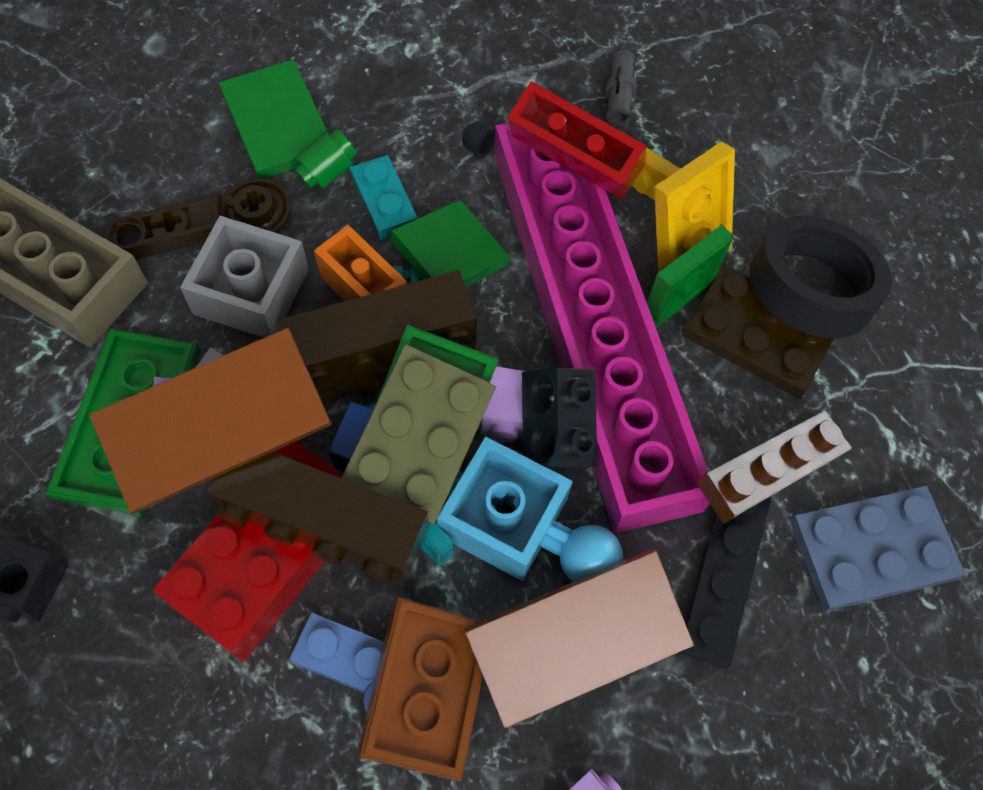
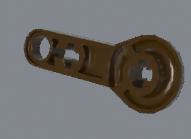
[107,178,291,260]

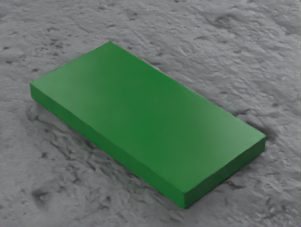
[45,328,200,517]

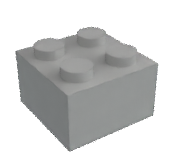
[180,216,309,338]

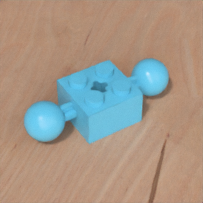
[437,436,623,582]

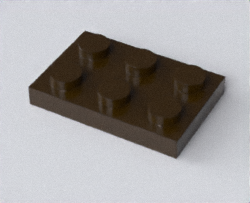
[682,265,834,399]

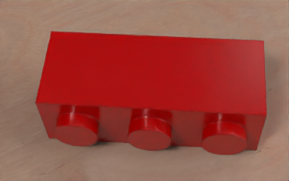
[507,81,647,200]

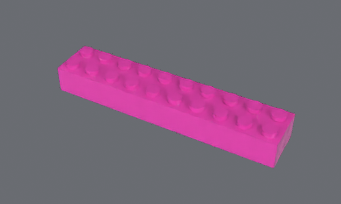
[494,123,710,534]

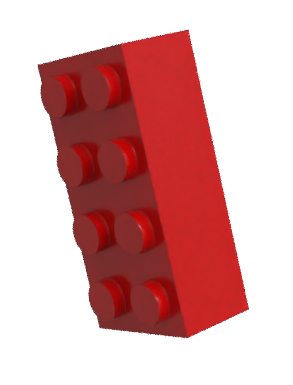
[152,441,343,664]

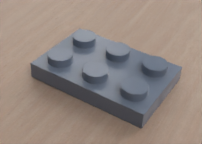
[790,485,966,612]

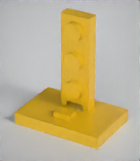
[632,141,735,273]

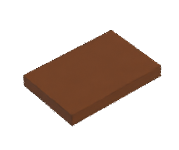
[356,597,483,781]

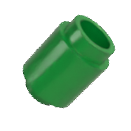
[295,128,358,190]

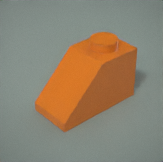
[314,225,408,301]

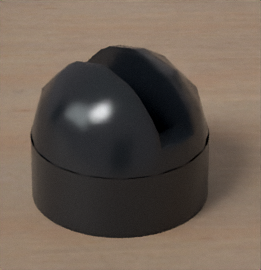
[462,122,495,159]

